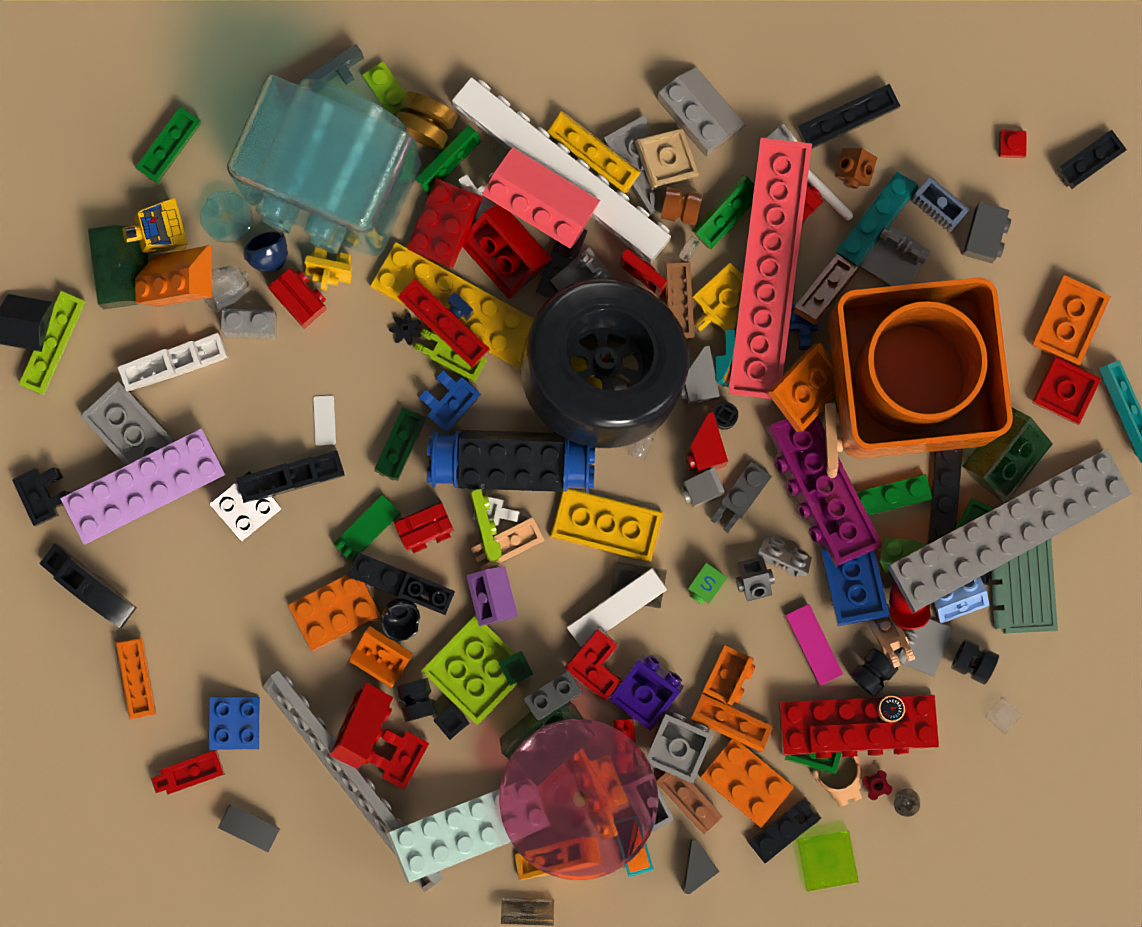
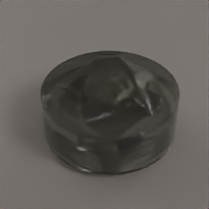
[894,789,920,817]

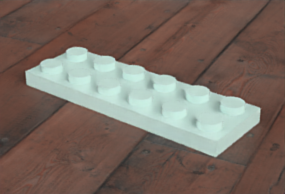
[387,776,552,884]

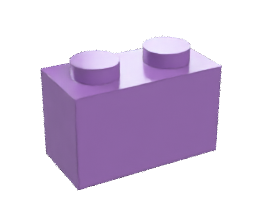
[467,566,518,626]

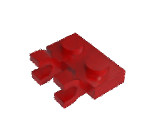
[370,729,430,790]

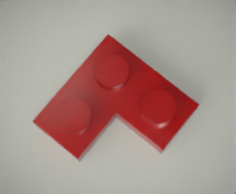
[565,627,622,701]

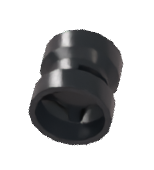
[713,402,739,430]

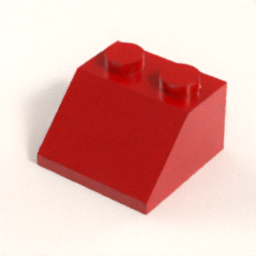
[685,412,729,475]

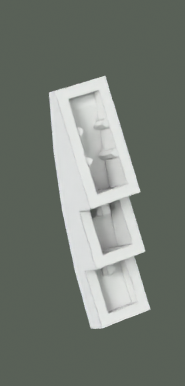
[118,333,229,392]

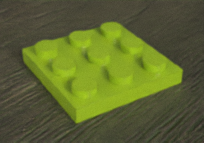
[421,615,532,726]

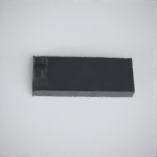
[1057,130,1127,189]

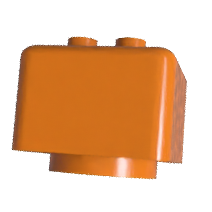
[828,277,1013,459]

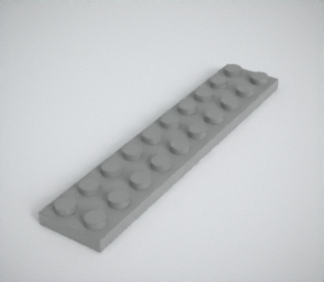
[887,449,1131,613]
[263,671,443,892]

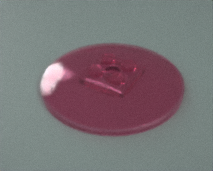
[499,719,658,880]

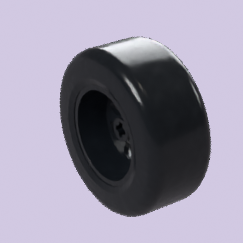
[520,278,689,448]

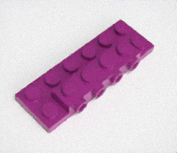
[767,416,882,567]

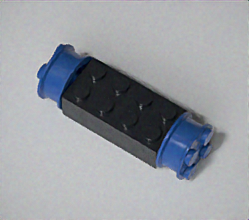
[427,430,595,493]

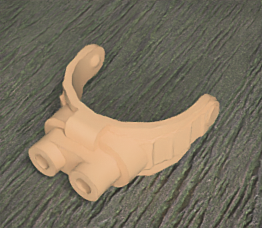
[812,756,862,807]

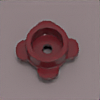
[862,770,892,800]

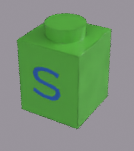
[687,563,728,605]

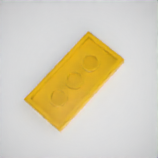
[550,487,663,563]

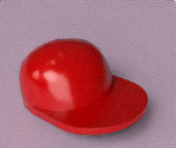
[889,582,930,630]

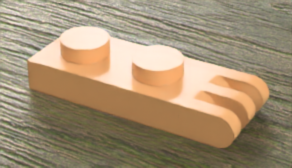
[824,403,842,478]
[471,517,545,571]

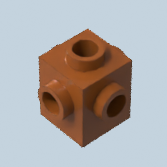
[835,148,878,189]

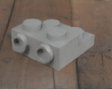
[644,712,714,784]

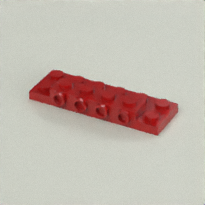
[779,695,939,759]

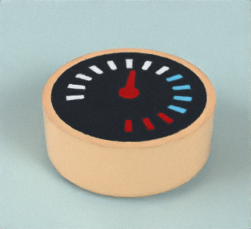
[877,696,905,723]

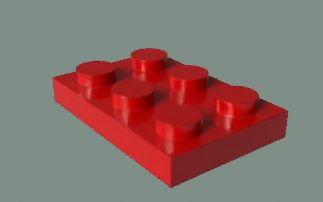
[407,179,483,269]

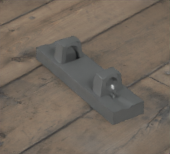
[271,44,364,113]

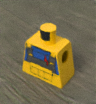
[122,198,188,253]

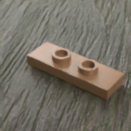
[665,261,694,339]

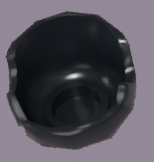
[381,599,420,641]

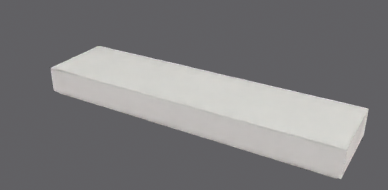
[567,568,667,647]

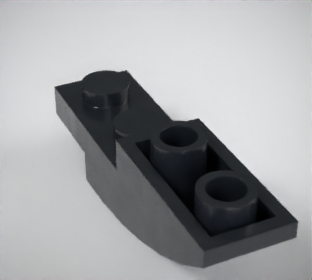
[39,543,137,628]
[347,552,455,615]

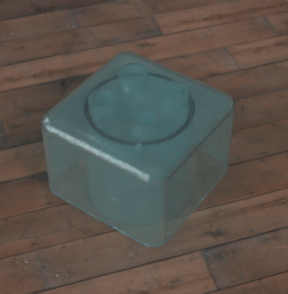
[227,75,421,256]

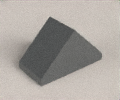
[683,839,719,894]

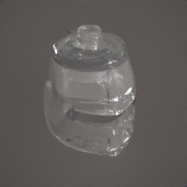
[203,264,250,313]

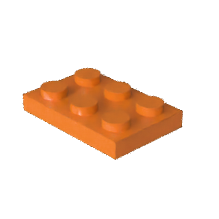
[1031,275,1111,367]
[767,342,836,432]
[288,574,381,651]
[700,738,794,828]

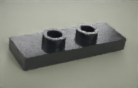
[536,229,588,298]

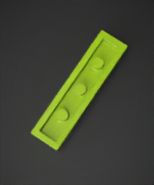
[19,291,86,396]

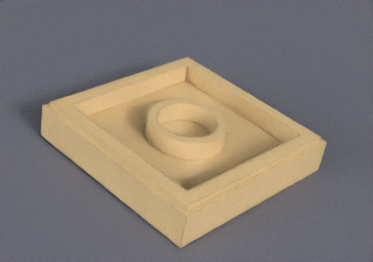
[635,127,699,190]

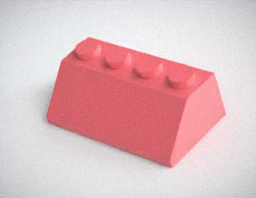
[482,147,601,248]

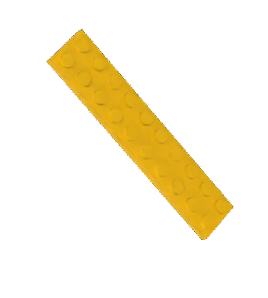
[371,242,607,389]

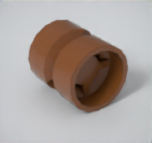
[661,186,703,226]

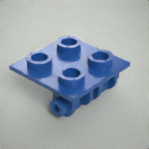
[208,697,260,750]

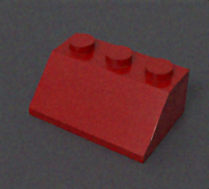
[462,204,552,299]

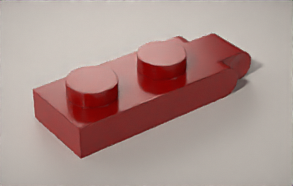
[151,750,225,795]

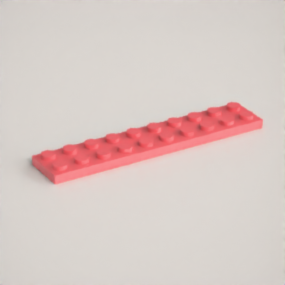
[728,138,812,400]

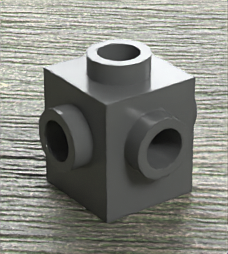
[735,556,775,602]

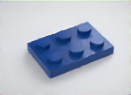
[821,549,889,627]

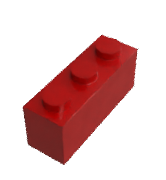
[329,682,393,769]

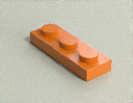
[691,694,773,752]

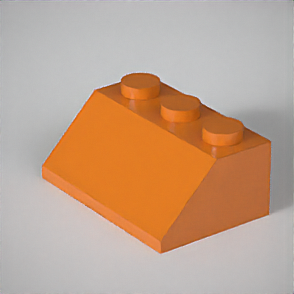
[135,245,212,307]

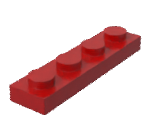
[397,279,490,368]

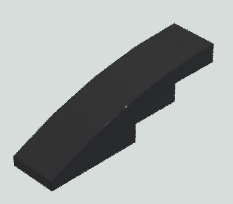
[236,451,345,503]

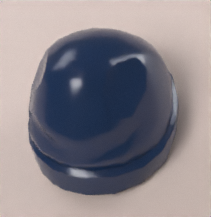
[243,231,288,272]

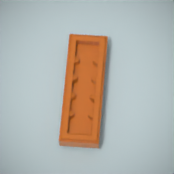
[116,637,157,719]

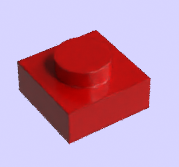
[999,130,1027,158]

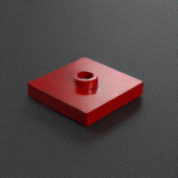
[620,249,667,296]
[1031,356,1101,425]

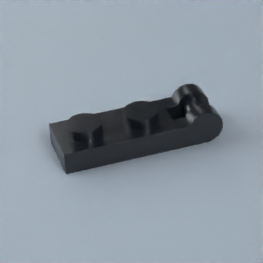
[748,797,822,864]

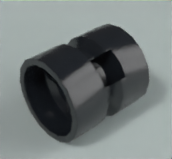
[951,639,999,685]
[849,648,899,697]
[395,678,437,722]

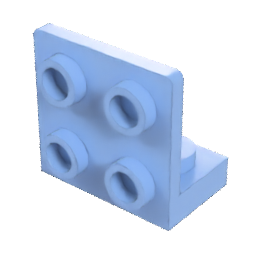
[934,577,990,624]

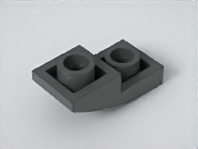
[218,804,280,852]

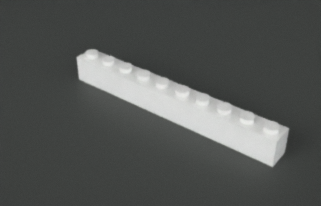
[452,77,671,264]

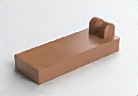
[656,772,723,835]

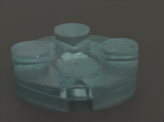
[200,190,252,243]

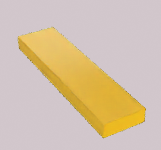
[547,111,641,193]

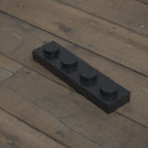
[797,84,900,149]
[928,449,963,543]

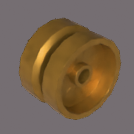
[392,91,458,150]

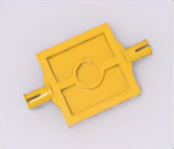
[692,263,743,334]

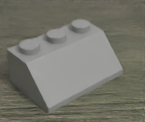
[657,67,745,157]

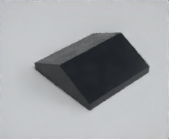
[0,294,55,352]

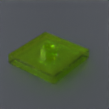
[797,830,859,892]

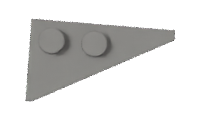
[602,115,655,215]

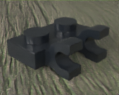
[12,467,70,527]

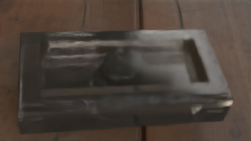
[501,897,554,926]

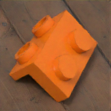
[349,626,413,688]
[702,645,756,706]

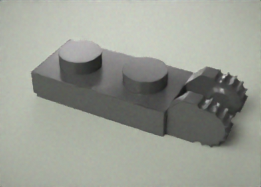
[710,461,772,533]

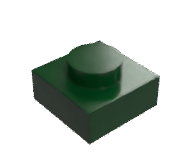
[498,651,533,686]

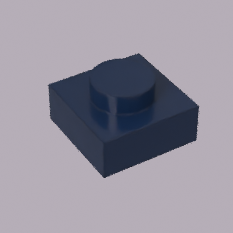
[447,292,474,321]

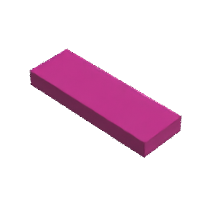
[785,604,843,686]

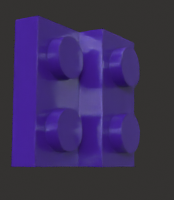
[609,655,684,731]

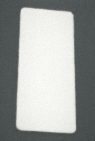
[313,395,336,445]

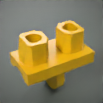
[305,247,352,291]

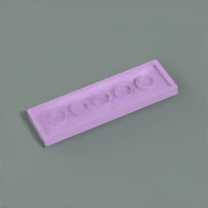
[60,428,226,545]

